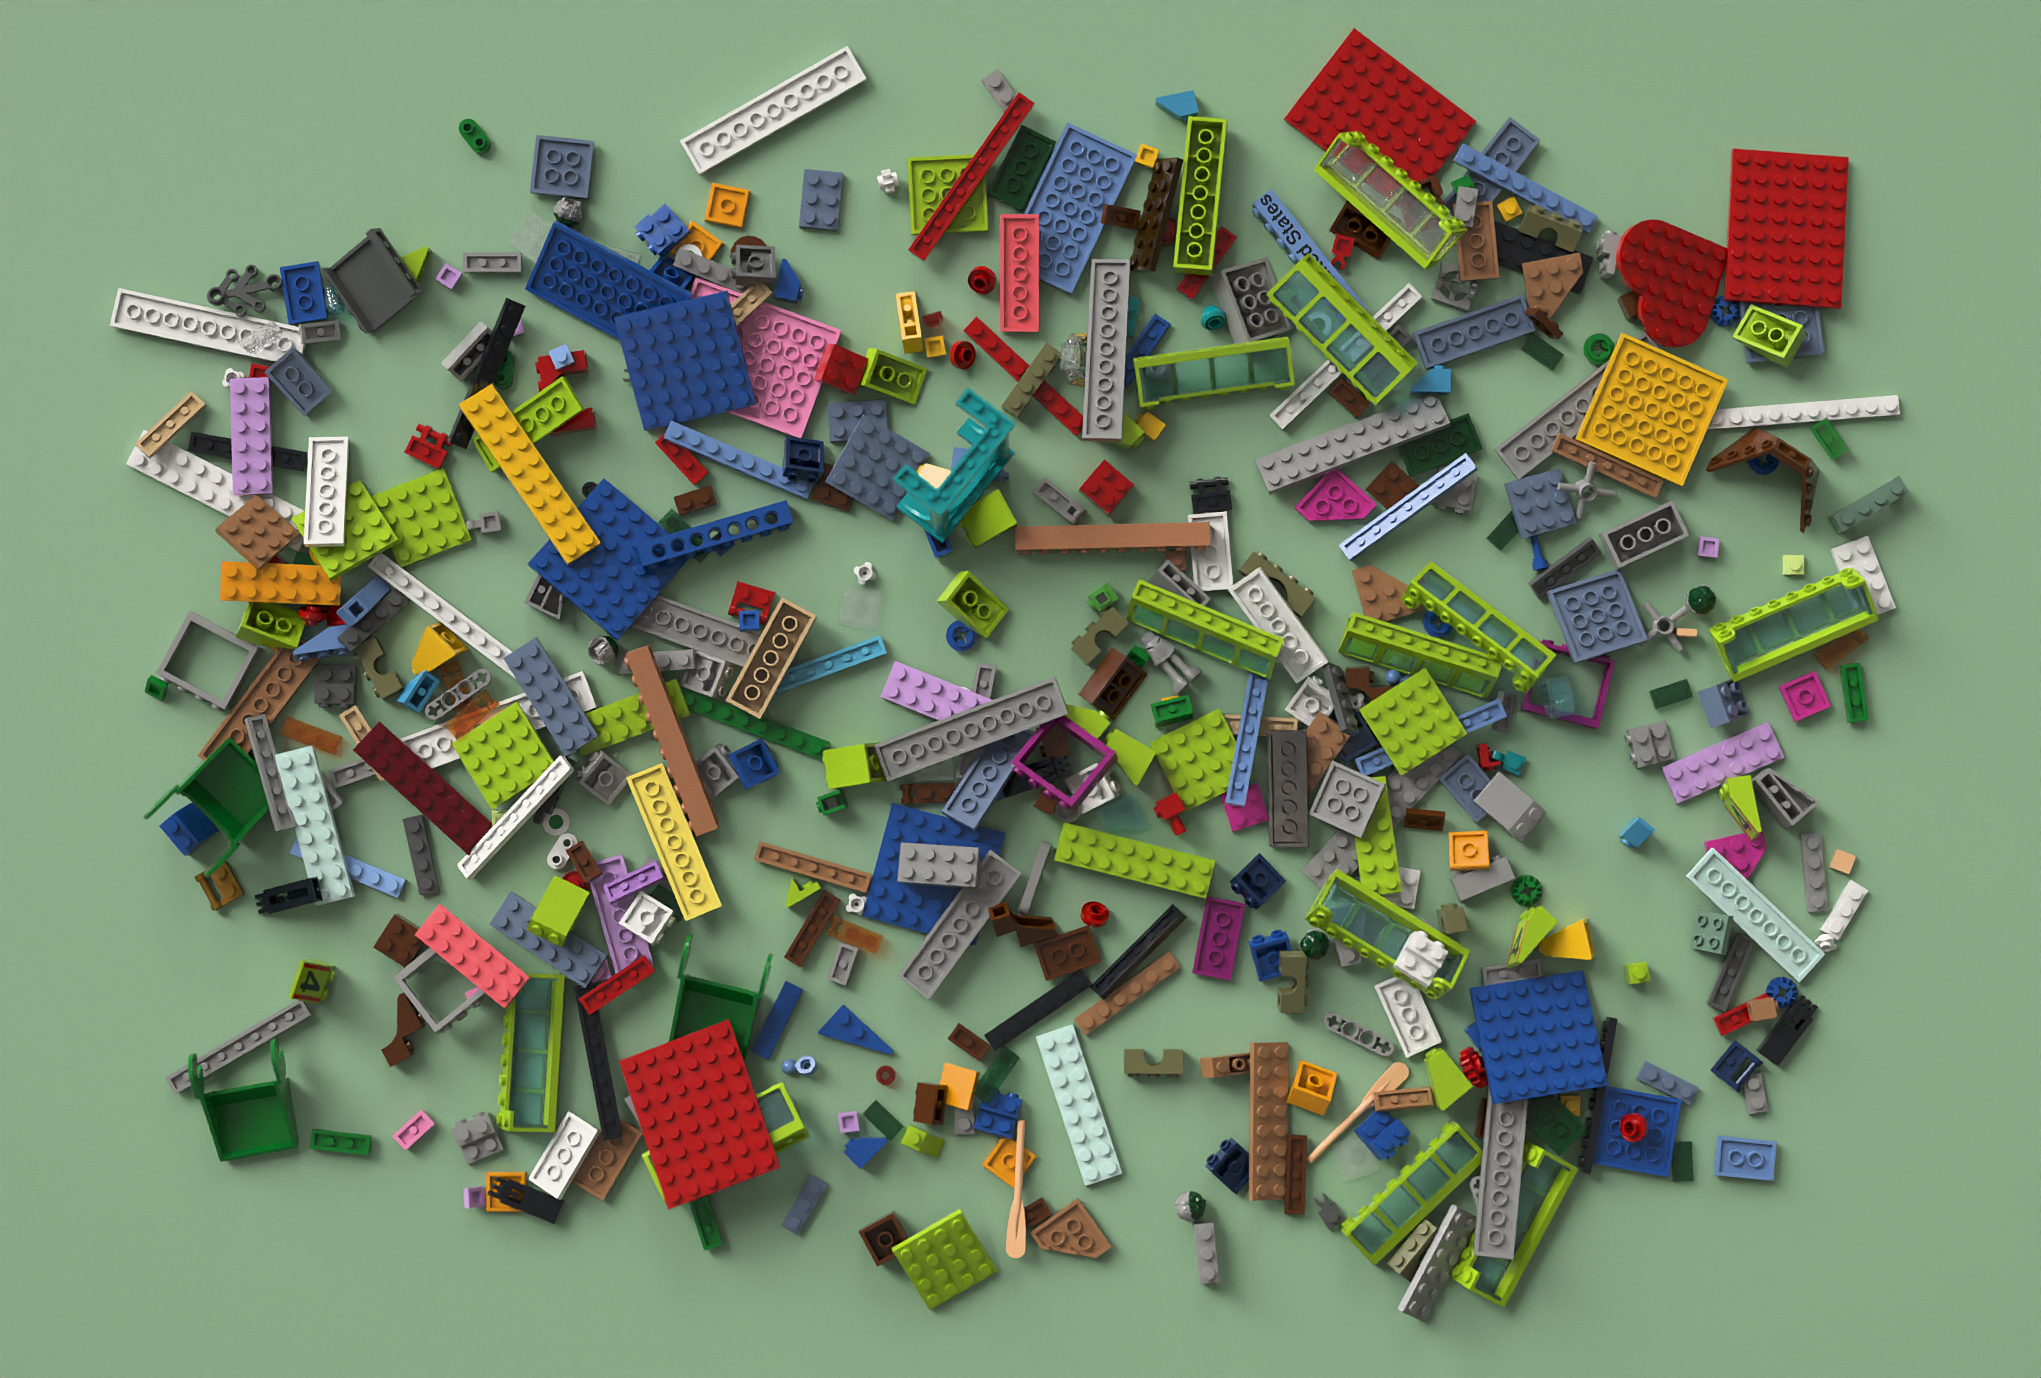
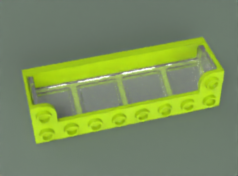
[1313,131,1468,269]

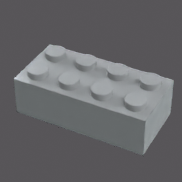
[1598,500,1689,570]
[898,842,982,889]

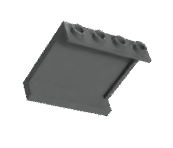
[322,228,424,333]

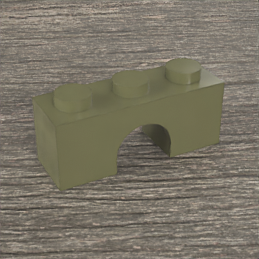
[1519,204,1583,252]
[1071,607,1129,665]
[354,637,404,700]
[1437,903,1468,934]
[1277,951,1309,1013]
[1124,1049,1183,1078]
[1387,1218,1439,1283]

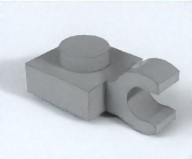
[466,511,502,534]

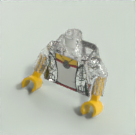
[1060,333,1088,388]

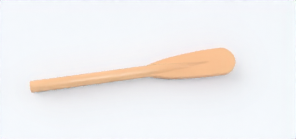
[1306,1062,1409,1164]
[1006,1120,1026,1258]

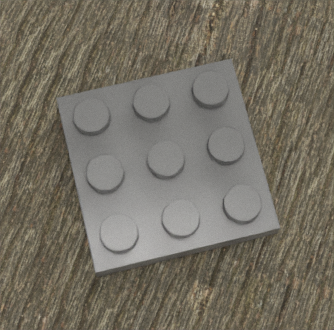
[1309,760,1386,838]

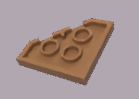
[1522,253,1583,318]
[1352,565,1424,622]
[1030,1198,1112,1258]

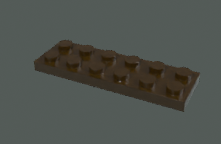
[1130,157,1183,273]

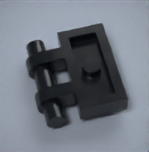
[1189,476,1232,514]

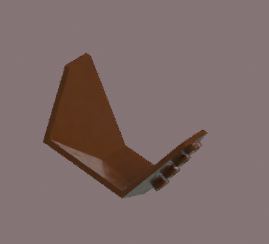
[1706,427,1820,534]

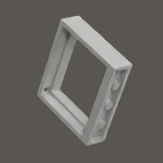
[156,611,262,711]
[393,948,487,1033]

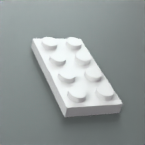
[1187,511,1233,592]
[1830,536,1896,615]
[1374,976,1442,1058]
[528,1111,601,1200]

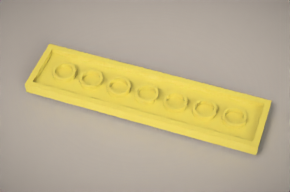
[626,763,722,922]

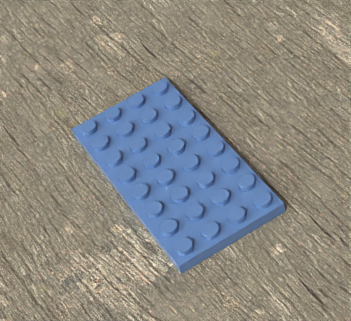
[1024,122,1137,295]

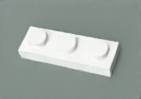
[1820,880,1868,940]

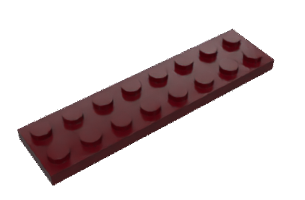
[353,721,492,855]

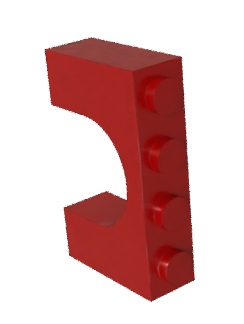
[535,350,597,436]

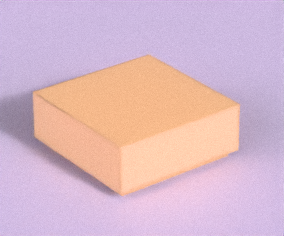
[1674,628,1697,638]
[1830,849,1856,874]

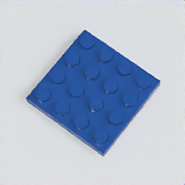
[1593,1086,1682,1177]

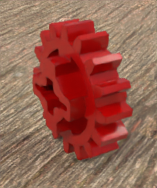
[1459,1046,1488,1089]

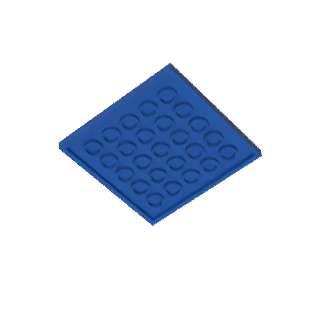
[614,290,757,431]
[527,478,689,641]
[862,803,1005,946]
[1469,970,1608,1105]

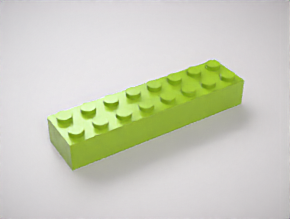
[1173,116,1228,276]
[1054,822,1215,899]

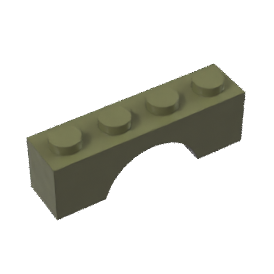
[1002,342,1062,419]
[1239,551,1315,618]

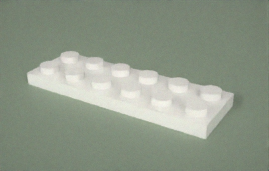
[304,437,349,547]
[1228,567,1329,684]

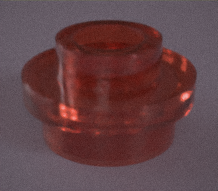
[876,1065,895,1085]

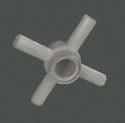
[1557,461,1614,519]
[1640,601,1689,652]

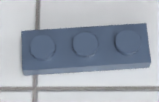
[1636,1061,1699,1105]
[781,1174,828,1235]

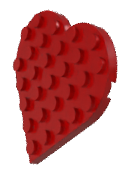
[1616,219,1727,348]

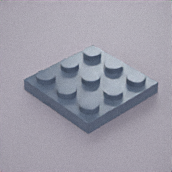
[530,135,595,200]
[1504,468,1577,540]

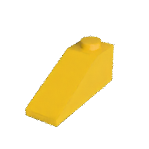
[896,291,924,354]

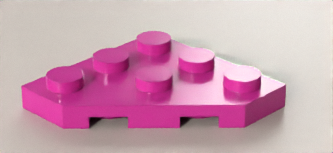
[1294,469,1377,521]
[1704,829,1767,879]

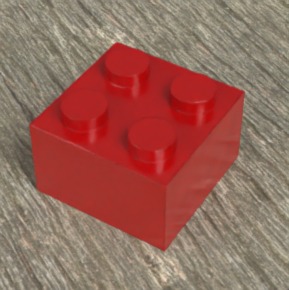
[814,344,869,395]
[1079,459,1134,516]

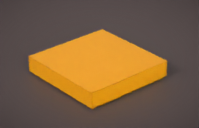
[704,183,750,229]
[670,221,724,260]
[1449,831,1490,871]
[940,1063,980,1111]
[982,1137,1037,1188]
[486,1172,527,1212]

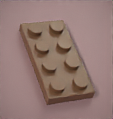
[1453,201,1500,282]
[1307,711,1351,796]
[572,1118,643,1201]

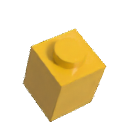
[1135,411,1166,442]

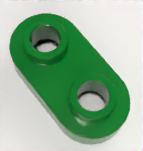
[459,119,491,154]
[494,351,515,389]

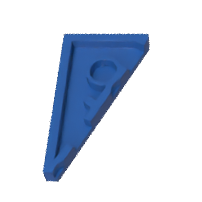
[818,1004,894,1054]

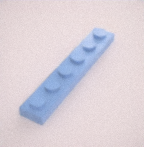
[290,837,406,898]

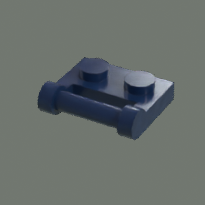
[1710,1040,1763,1093]

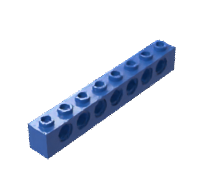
[636,500,793,570]

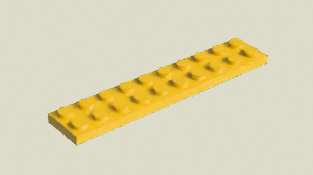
[459,384,601,565]

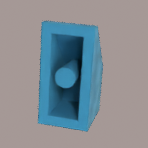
[1155,90,1199,122]
[1410,365,1451,395]
[396,670,440,713]
[1619,817,1655,848]

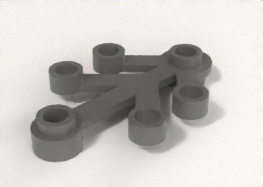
[207,265,282,317]

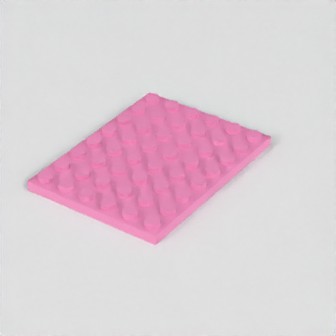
[691,277,842,438]

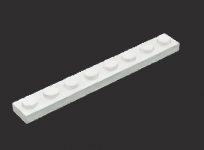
[457,755,574,880]

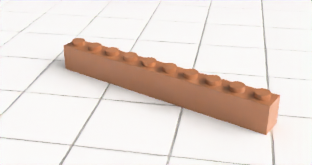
[1015,522,1210,555]
[624,644,720,836]

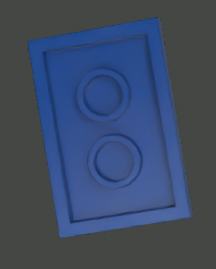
[280,261,328,325]

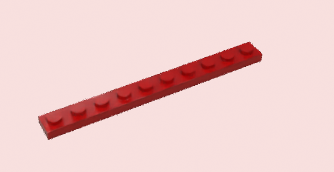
[908,92,1035,262]

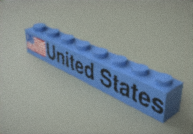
[1252,189,1368,326]

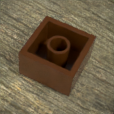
[373,914,425,967]
[859,1211,909,1267]

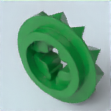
[1583,333,1615,365]
[1511,875,1543,906]

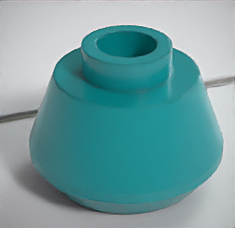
[1201,305,1226,330]

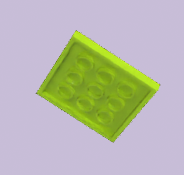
[907,154,988,235]
[371,468,472,568]
[292,480,399,581]
[1359,668,1467,776]
[452,702,554,810]
[1150,708,1254,812]
[892,1209,998,1310]

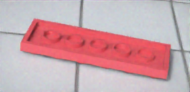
[1000,214,1040,332]
[415,904,531,1009]

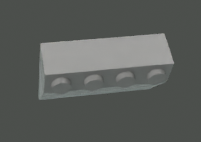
[1209,257,1294,344]

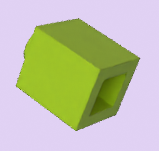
[1624,961,1650,984]

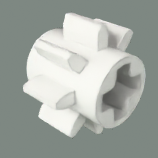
[877,169,899,194]

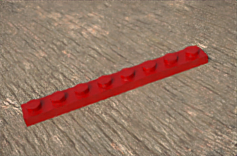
[963,316,1083,437]

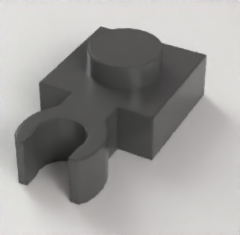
[1314,1193,1345,1230]

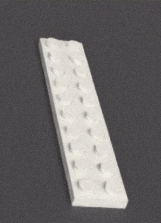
[680,46,867,176]
[110,288,306,362]
[126,430,304,552]
[400,671,597,769]

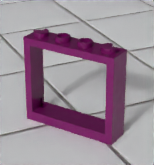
[1520,639,1615,729]
[1011,716,1118,812]

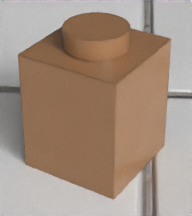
[1746,997,1779,1022]

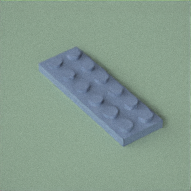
[1443,117,1540,217]
[1412,294,1536,370]
[503,637,599,757]
[941,729,1035,831]
[490,892,608,988]

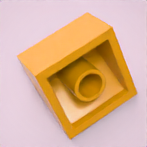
[1287,1060,1337,1115]

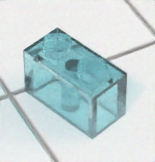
[1541,675,1576,719]

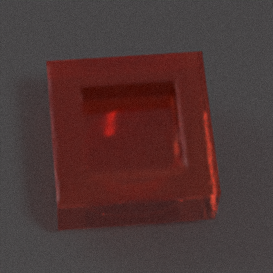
[922,311,943,328]

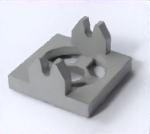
[1431,262,1478,311]

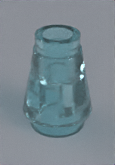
[323,285,345,316]

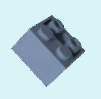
[1697,679,1749,728]

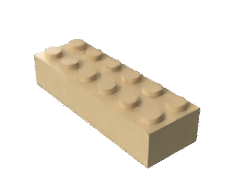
[726,597,817,720]

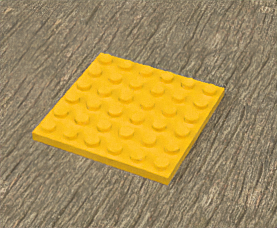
[1575,333,1728,487]

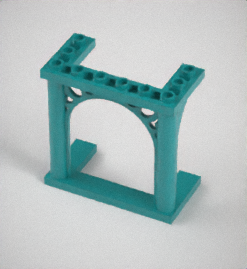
[893,388,1016,543]

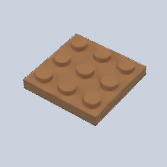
[215,494,300,570]

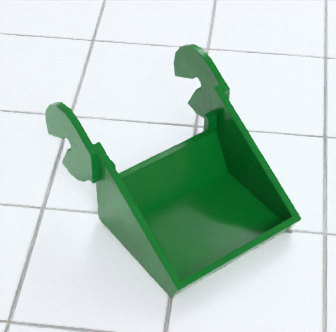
[143,737,269,877]
[669,934,773,1061]
[188,1038,299,1162]

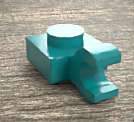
[1491,750,1526,776]

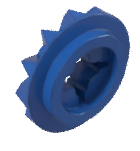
[1710,296,1740,327]
[1747,454,1779,475]
[1423,610,1453,638]
[946,620,977,651]
[1766,977,1798,1008]

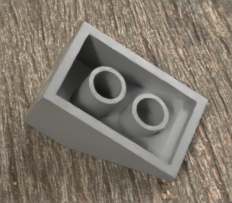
[1474,772,1547,842]

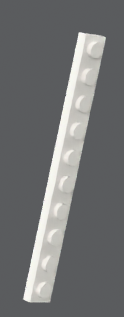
[1269,283,1422,430]
[1707,395,1900,430]
[368,553,517,680]

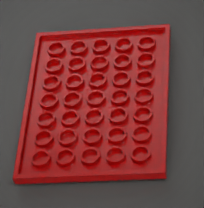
[1284,28,1476,210]
[1724,148,1849,310]
[619,1019,781,1210]

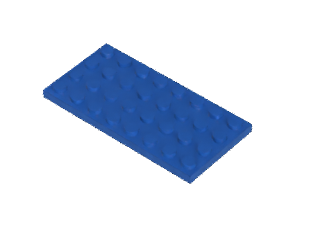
[525,221,693,340]

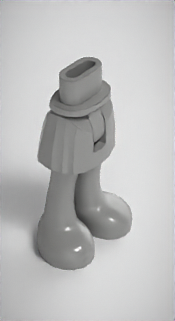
[1140,631,1203,695]

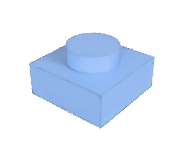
[549,344,575,370]

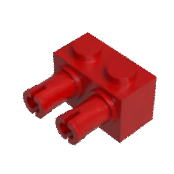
[1153,792,1186,836]

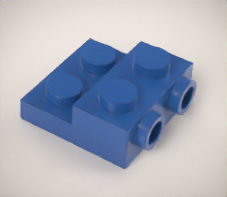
[634,204,691,258]
[728,738,780,790]
[1248,930,1292,982]
[973,1087,1022,1140]
[1354,1111,1411,1161]

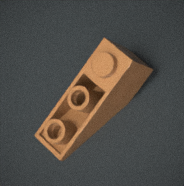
[1200,1052,1250,1078]

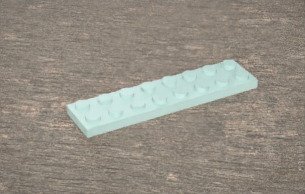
[275,745,355,906]
[1685,848,1825,983]
[1036,1024,1122,1186]

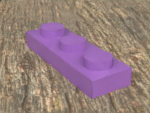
[603,861,665,905]

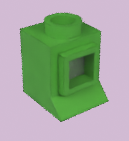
[1087,583,1119,613]

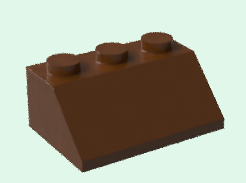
[1329,200,1402,260]
[1078,648,1147,721]

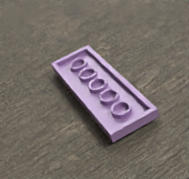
[230,377,274,496]
[881,661,992,720]
[1661,722,1784,804]
[590,854,655,974]

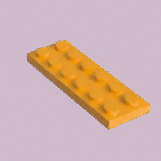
[220,561,341,606]

